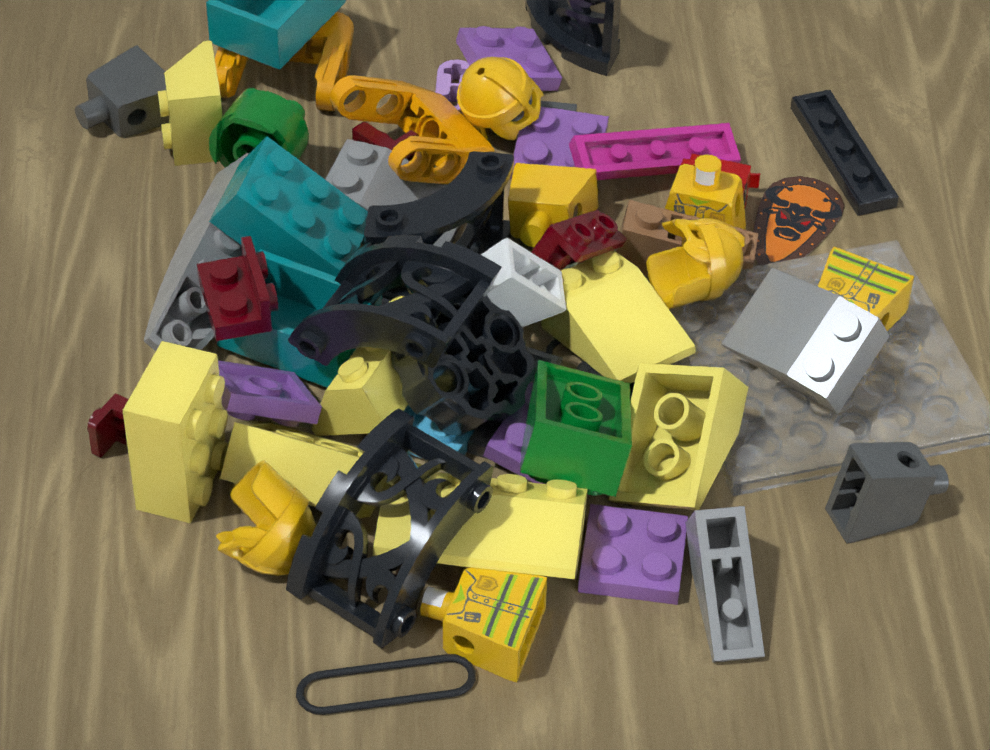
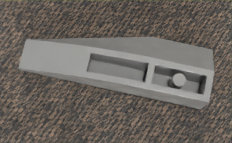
[143,153,249,351]

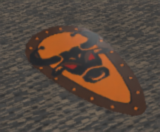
[753,176,844,273]

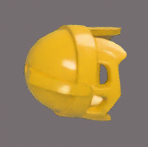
[457,57,544,140]
[646,218,745,309]
[216,460,316,576]

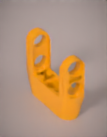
[215,12,354,111]
[329,75,494,184]

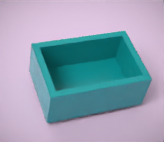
[206,0,346,70]
[209,136,368,277]
[217,249,382,388]

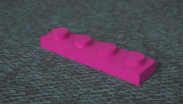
[569,123,741,180]

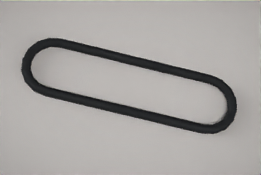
[296,654,476,714]

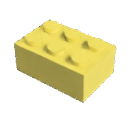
[123,341,229,523]

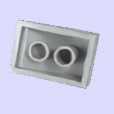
[325,139,461,247]
[721,268,889,414]

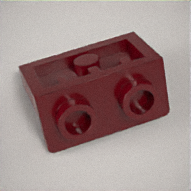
[531,210,627,270]
[197,236,278,341]

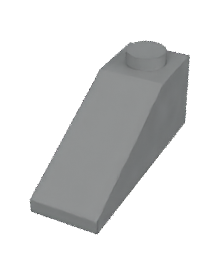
[685,506,765,663]

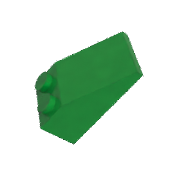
[520,360,632,497]

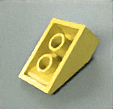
[541,250,696,383]
[609,363,749,510]

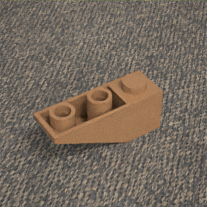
[615,200,758,277]

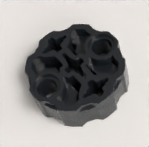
[391,295,535,436]

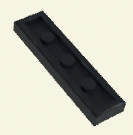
[790,90,899,216]

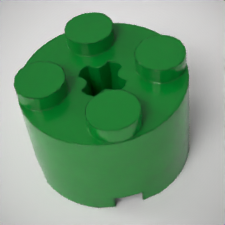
[209,88,309,168]

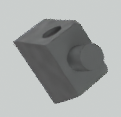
[75,45,169,138]
[825,442,949,544]

